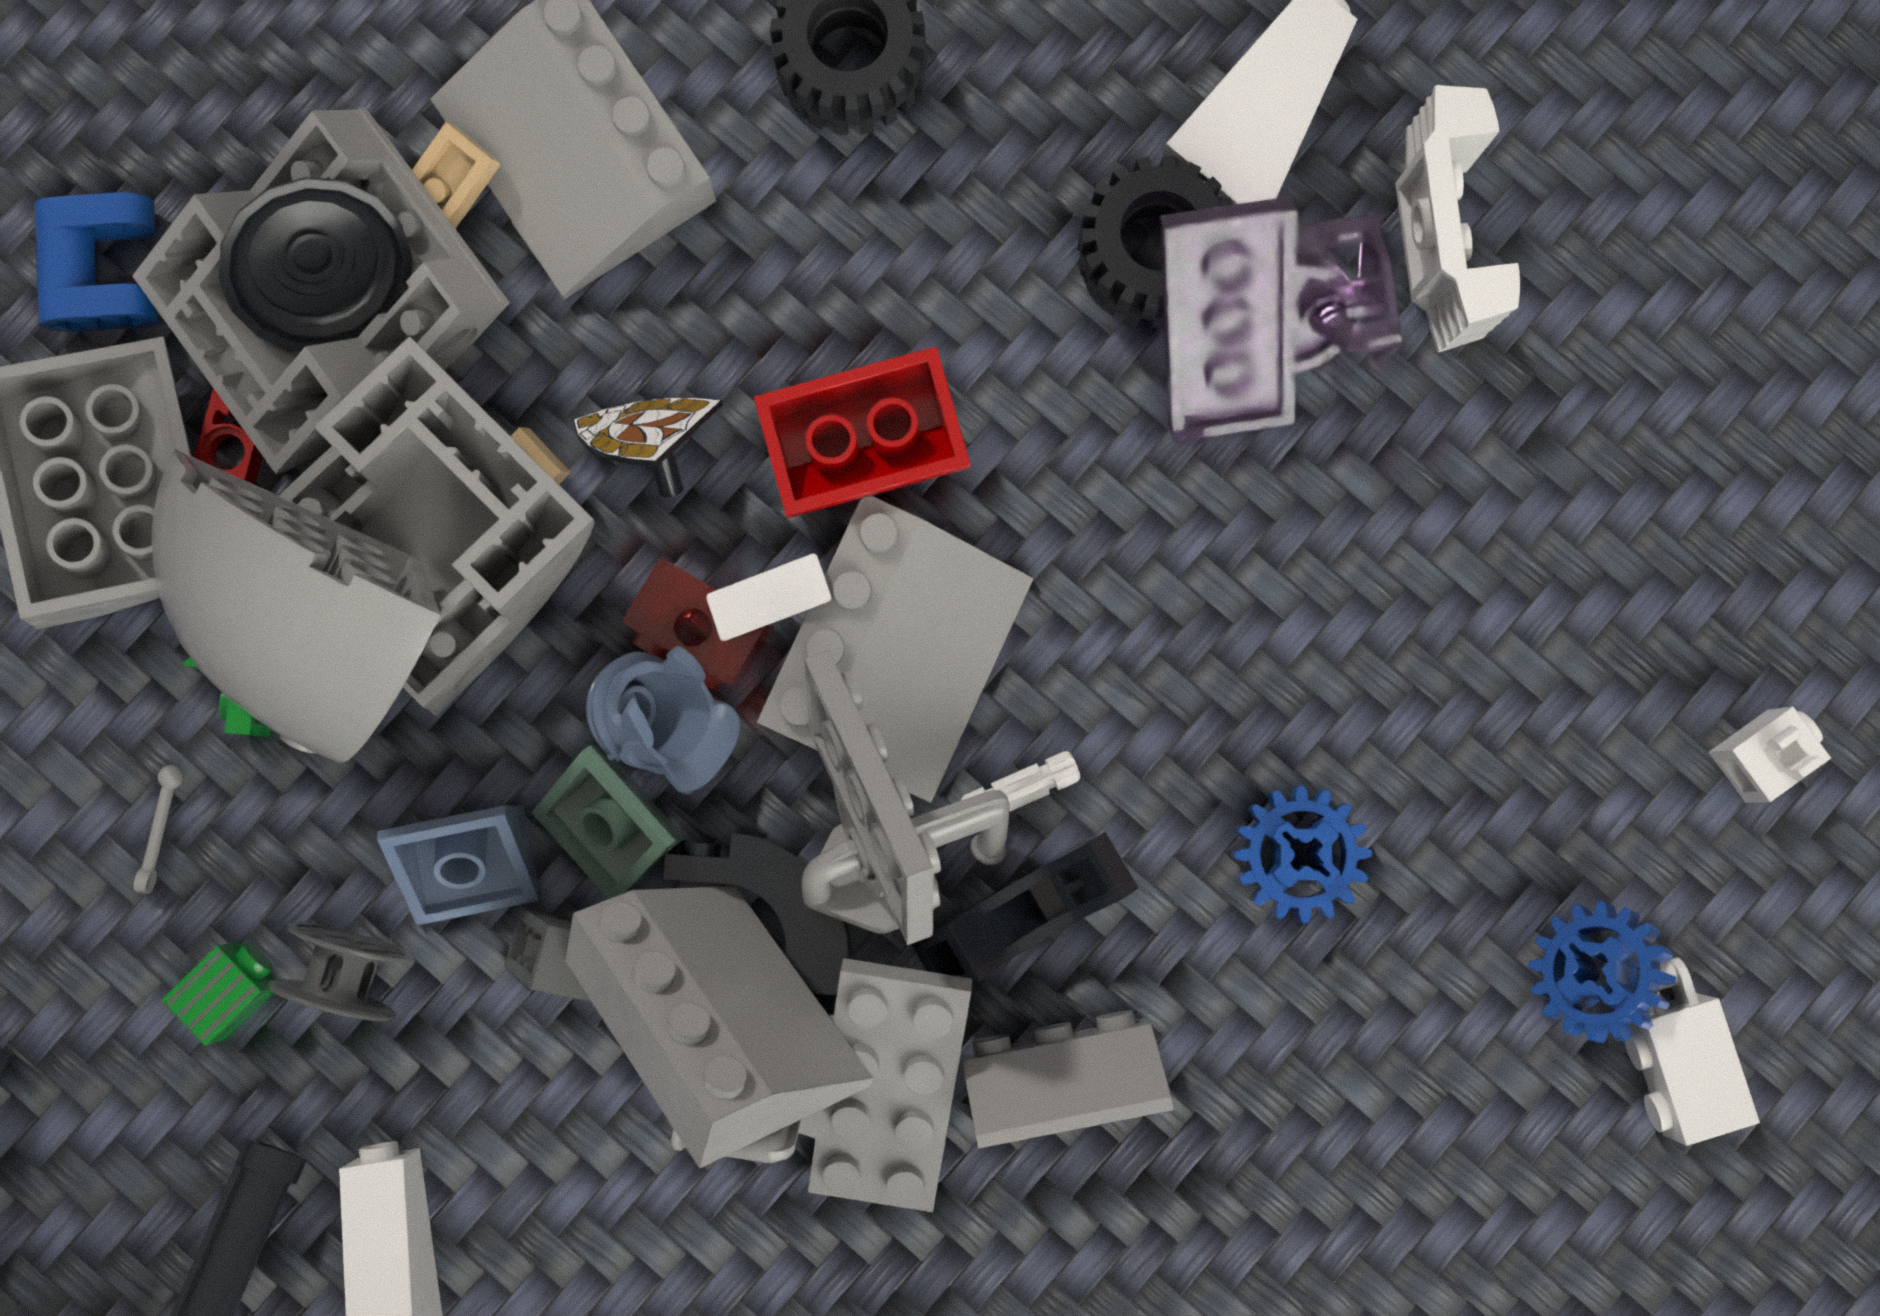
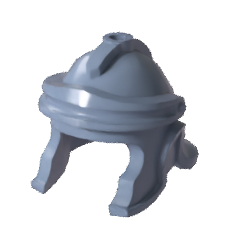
[586,646,740,794]

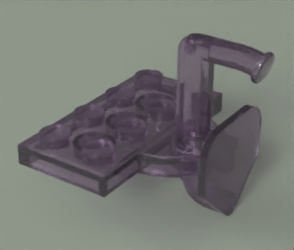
[1160,196,1402,442]

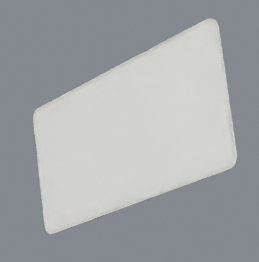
[706,554,831,641]

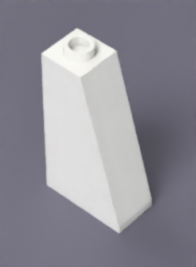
[1160,0,1357,241]
[339,1141,443,1316]

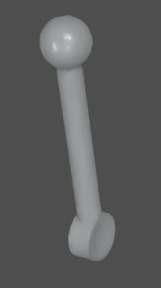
[134,765,184,894]

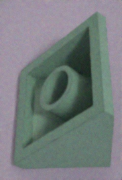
[531,745,687,899]

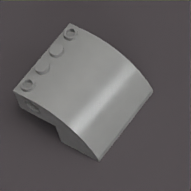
[133,107,510,474]
[279,336,595,716]

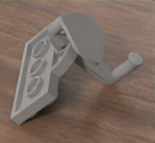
[801,650,1010,945]
[671,958,972,1212]

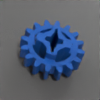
[1231,786,1372,923]
[1528,901,1676,1043]

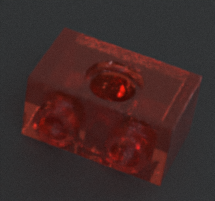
[622,557,774,692]

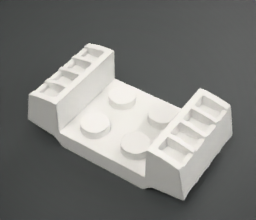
[1395,85,1520,352]

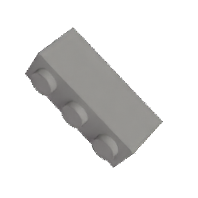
[962,1010,1174,1149]

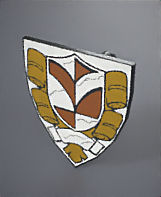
[573,397,723,497]

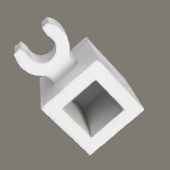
[1709,706,1831,803]

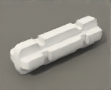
[961,751,1080,812]

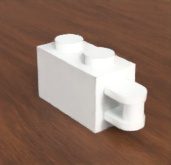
[1625,957,1760,1146]

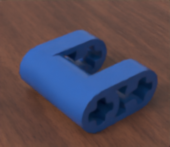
[34,193,160,332]

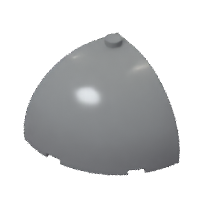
[151,449,441,763]

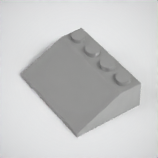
[430,0,717,300]
[0,337,192,629]
[757,496,1034,803]
[565,886,874,1169]

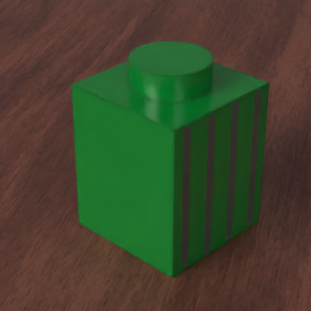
[161,942,276,1046]

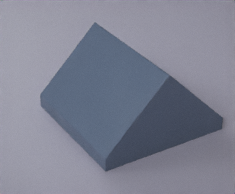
[377,805,539,926]

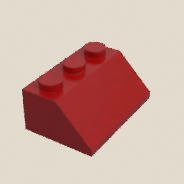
[753,346,971,519]

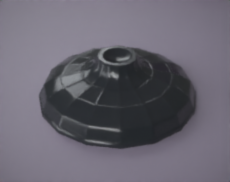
[219,177,412,351]

